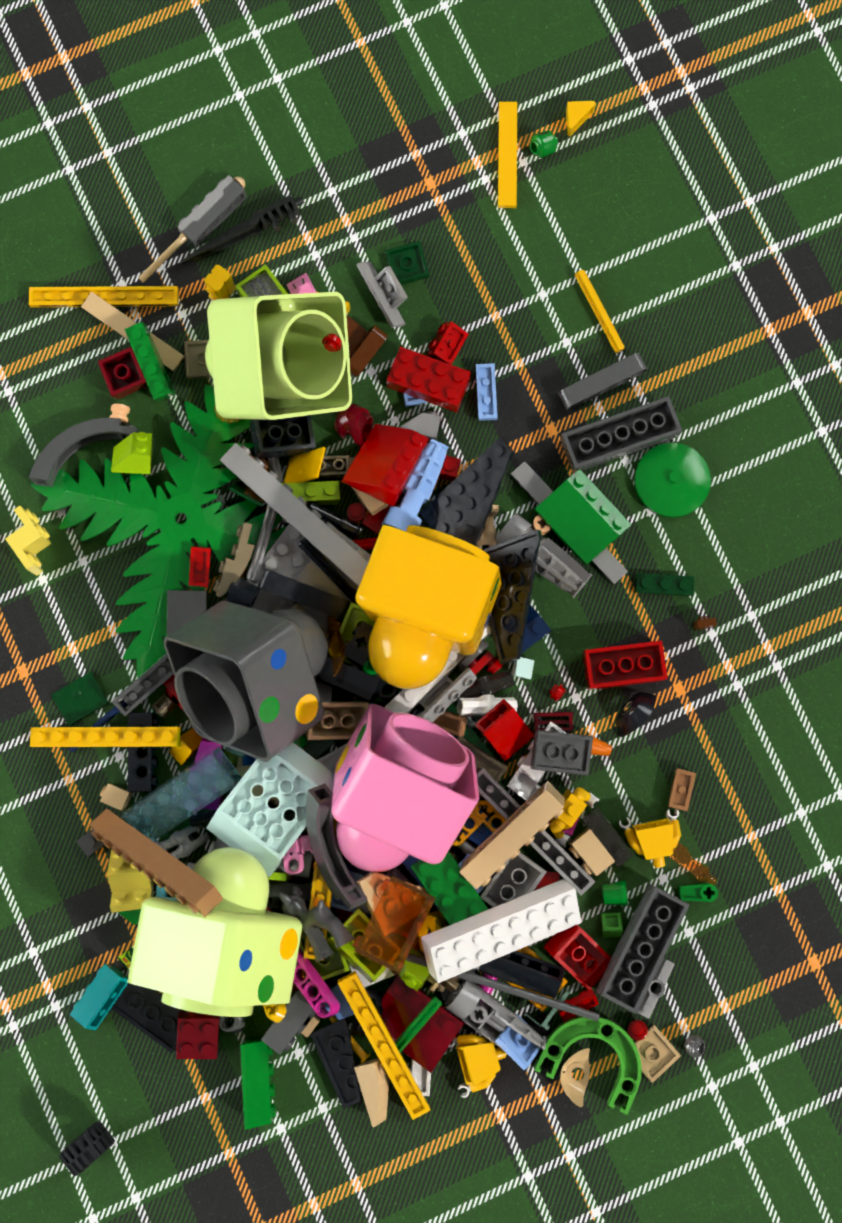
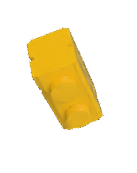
[204,265,236,301]

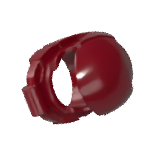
[334,404,373,449]

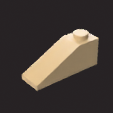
[354,1058,390,1127]

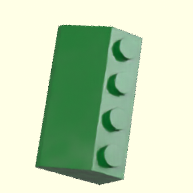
[240,1038,277,1130]

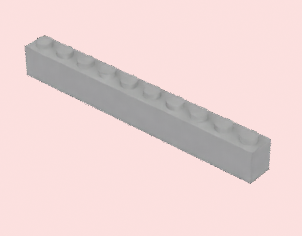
[220,443,368,586]

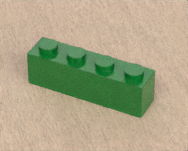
[124,322,176,401]

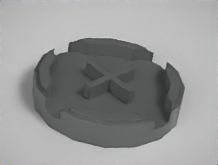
[457,640,489,672]

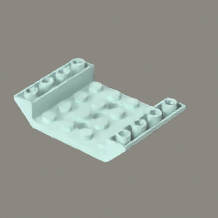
[206,743,335,877]

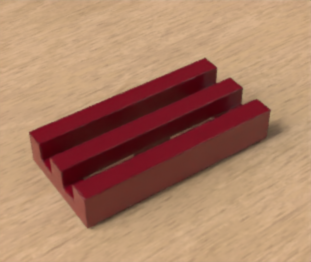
[533,712,573,733]

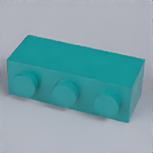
[70,964,128,1030]

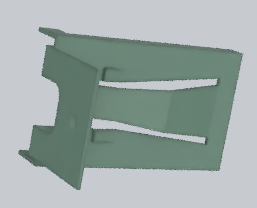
[525,990,570,1030]

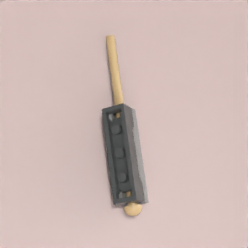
[138,175,247,283]

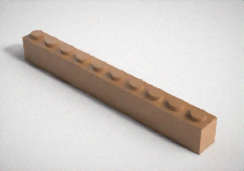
[89,809,223,917]

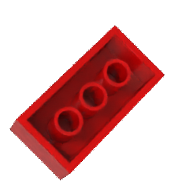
[386,347,471,413]
[582,641,668,690]

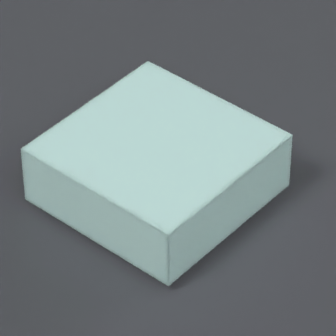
[512,657,534,679]

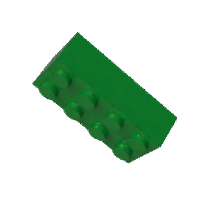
[410,851,488,925]

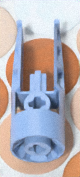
[382,439,449,532]

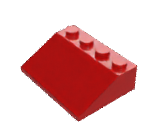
[342,424,429,507]

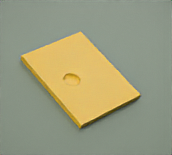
[284,447,326,483]

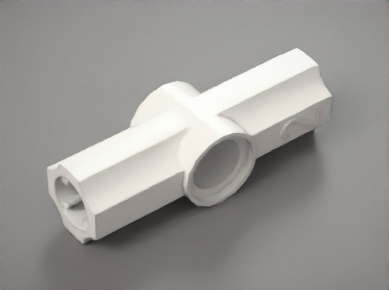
[457,694,518,718]

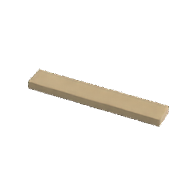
[81,291,185,372]

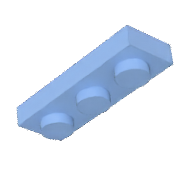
[476,363,497,421]

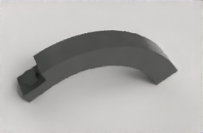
[29,418,139,487]
[306,783,367,910]

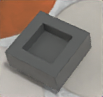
[76,829,104,857]

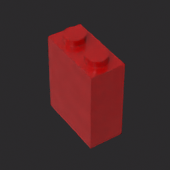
[474,699,534,761]

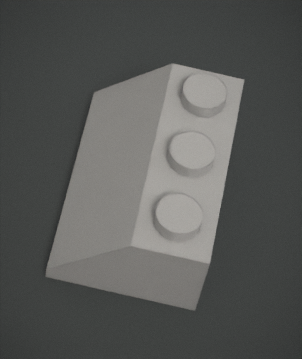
[480,851,547,908]

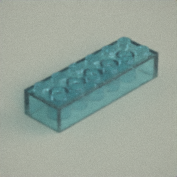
[121,747,242,841]

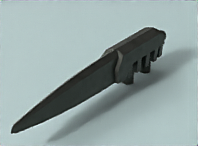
[181,195,305,264]

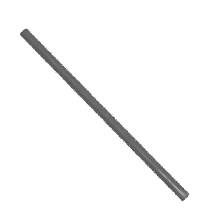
[406,953,600,1022]

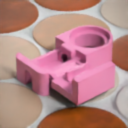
[283,834,313,874]

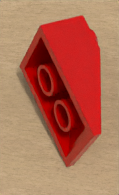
[543,925,611,990]

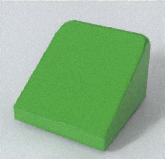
[601,912,623,938]

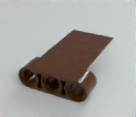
[346,314,388,378]

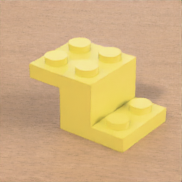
[5,506,51,576]
[107,849,154,913]

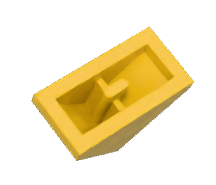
[566,101,596,137]
[169,728,203,766]

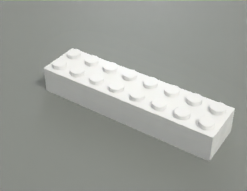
[421,879,581,983]

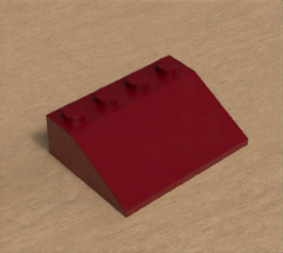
[381,975,465,1073]

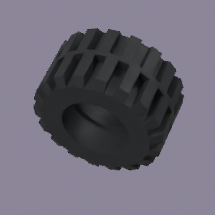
[59,1121,115,1176]

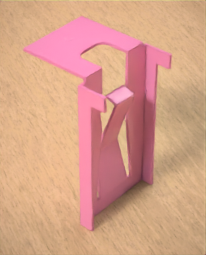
[286,273,317,294]

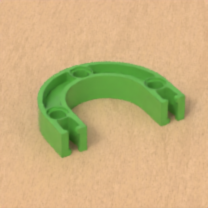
[534,1015,642,1115]

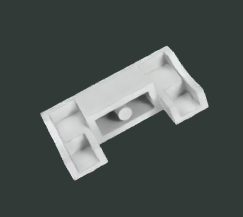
[506,722,566,801]

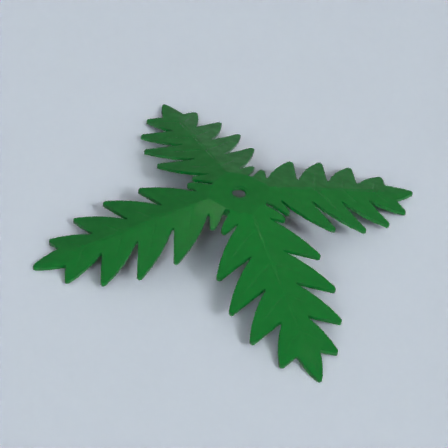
[31,384,287,677]

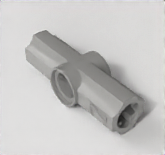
[637,958,675,1019]

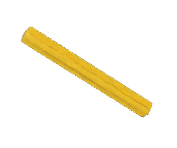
[575,270,625,353]

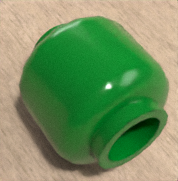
[530,130,558,158]

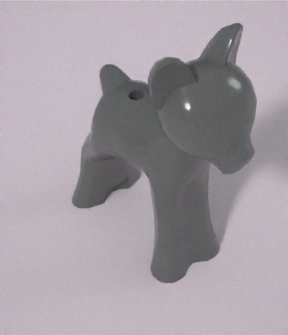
[278,886,355,963]

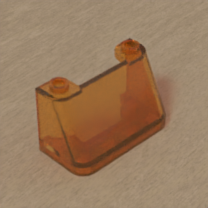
[353,876,436,976]

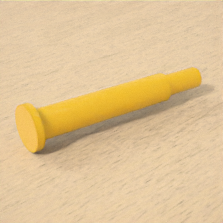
[329,1015,370,1063]

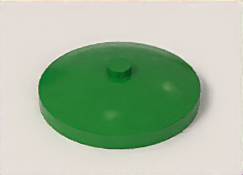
[634,443,711,518]

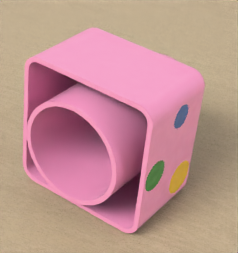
[331,704,479,872]

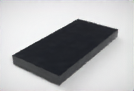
[111,983,187,1053]

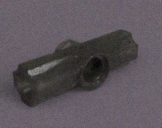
[458,670,515,700]

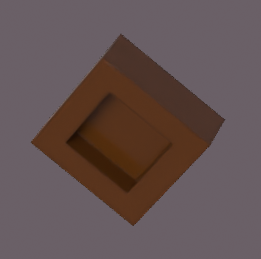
[693,615,717,631]

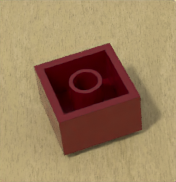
[97,347,148,399]
[176,1012,219,1059]

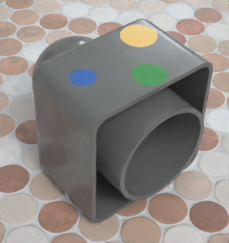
[163,601,328,762]

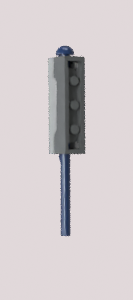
[68,653,174,753]

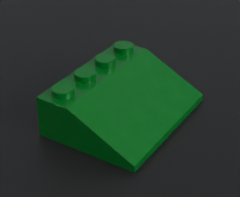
[534,469,631,566]

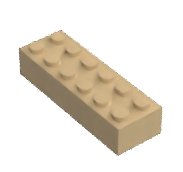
[459,781,565,890]

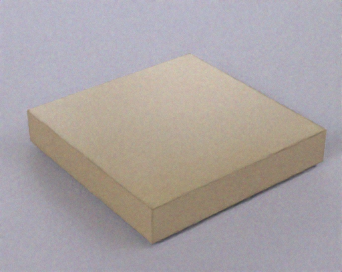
[634,1024,681,1083]

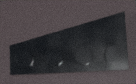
[310,1017,363,1109]

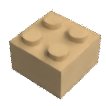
[568,829,615,876]

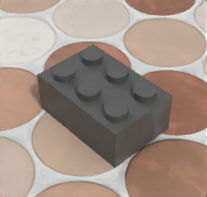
[261,989,316,1055]

